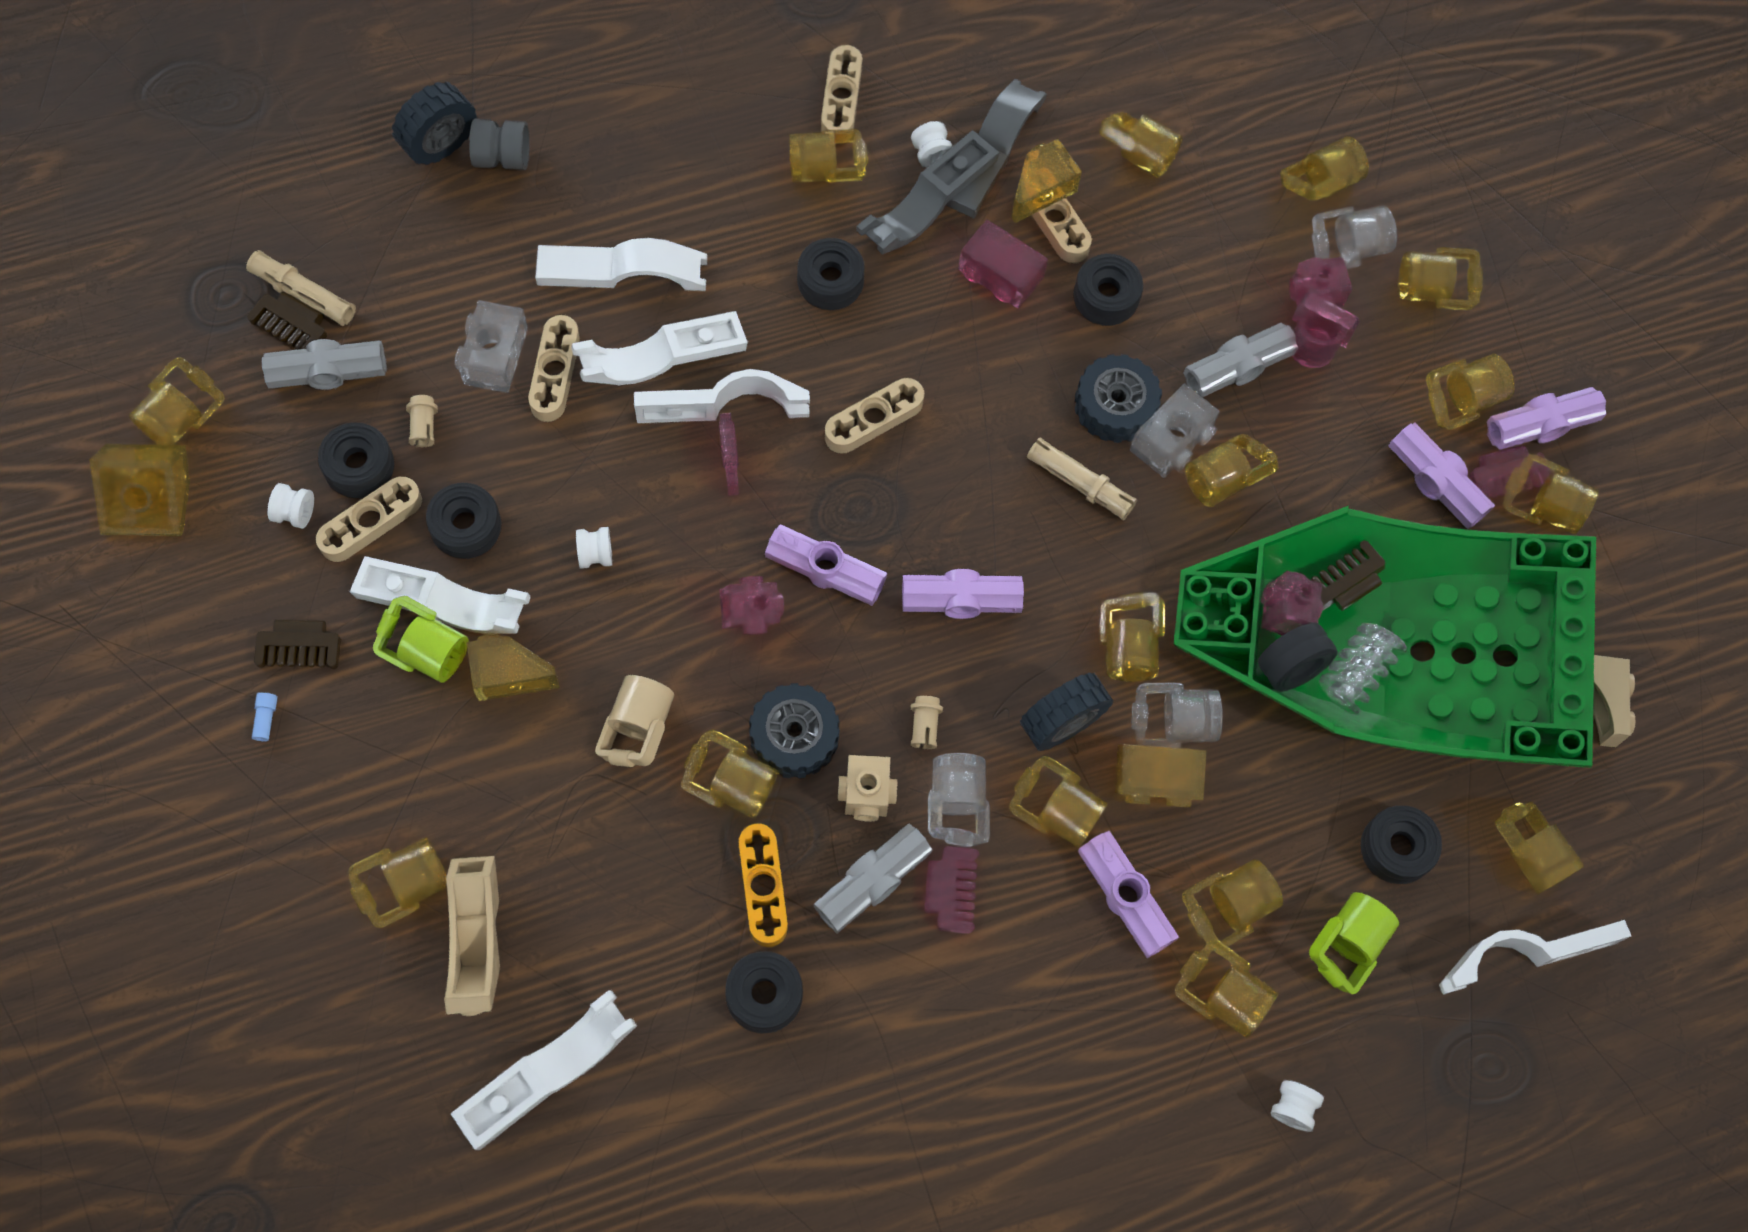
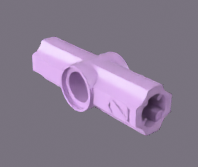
[1487,387,1606,450]
[1388,423,1495,529]
[765,524,887,606]
[902,569,1024,619]
[1078,831,1179,958]

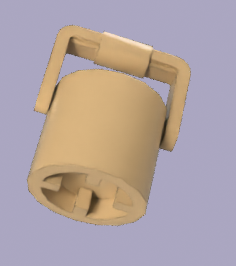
[595,675,674,767]

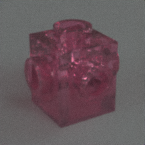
[1289,257,1352,314]
[1261,570,1323,636]
[719,576,784,635]

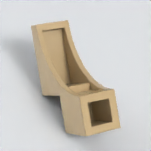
[1593,655,1635,747]
[445,856,500,1016]

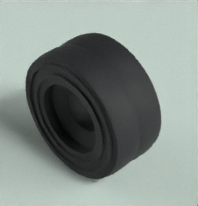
[797,238,865,310]
[1073,254,1143,326]
[318,423,394,498]
[426,483,501,559]
[1258,623,1338,692]
[1361,805,1442,884]
[725,951,803,1033]

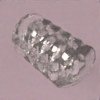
[1319,623,1407,715]

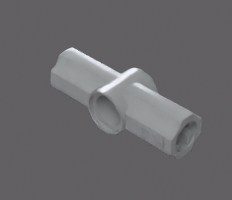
[1184,323,1298,399]
[262,339,387,390]
[814,823,932,934]

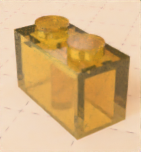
[1115,744,1206,807]

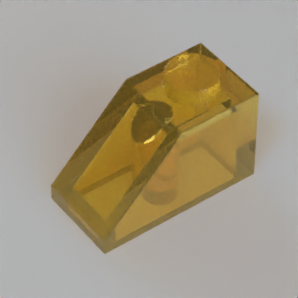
[1011,139,1082,223]
[467,634,560,701]

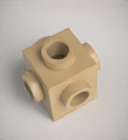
[838,755,897,821]

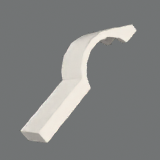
[536,238,707,291]
[571,311,748,385]
[634,369,810,423]
[350,556,531,634]
[1439,920,1631,994]
[451,990,637,1150]

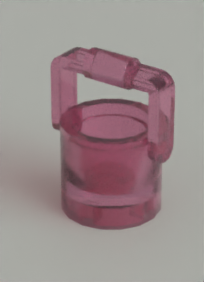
[1292,292,1360,368]

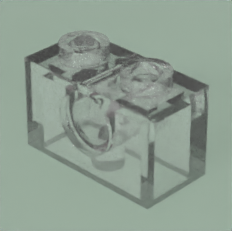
[455,300,528,393]
[1130,383,1220,479]

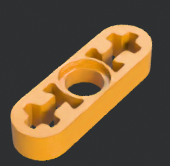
[739,824,788,947]

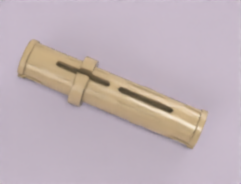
[246,250,356,326]
[1027,437,1137,520]

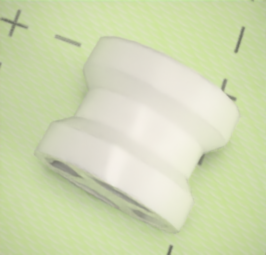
[911,121,953,167]
[267,483,314,528]
[576,527,612,569]
[1271,1080,1324,1132]

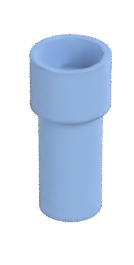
[252,693,278,741]

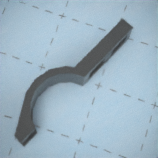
[946,79,1047,219]
[856,130,999,254]

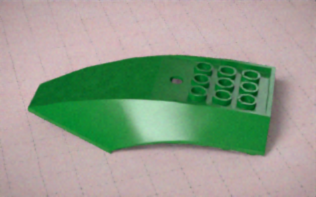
[1174,505,1596,768]

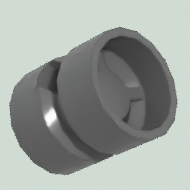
[469,118,530,170]

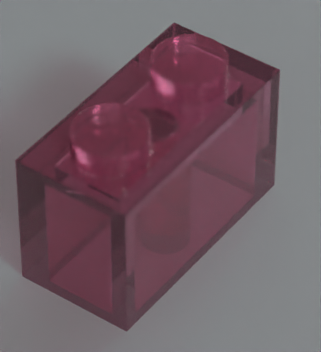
[958,220,1048,309]

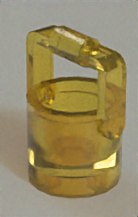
[1099,112,1183,178]
[789,129,869,183]
[1280,136,1369,201]
[1398,247,1483,310]
[1426,354,1515,430]
[129,357,225,450]
[1185,434,1279,507]
[1502,453,1599,534]
[1100,592,1165,682]
[681,729,778,818]
[1009,756,1108,848]
[1495,802,1585,895]
[348,836,447,928]
[1182,859,1283,950]
[1175,939,1278,1038]

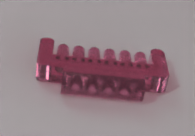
[719,413,739,495]
[1470,445,1553,498]
[925,846,979,933]

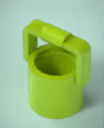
[373,595,469,683]
[1309,892,1399,994]

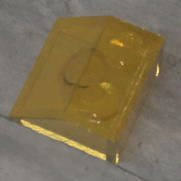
[90,444,190,536]

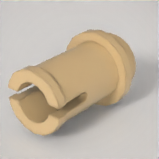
[406,395,438,447]
[911,696,943,749]

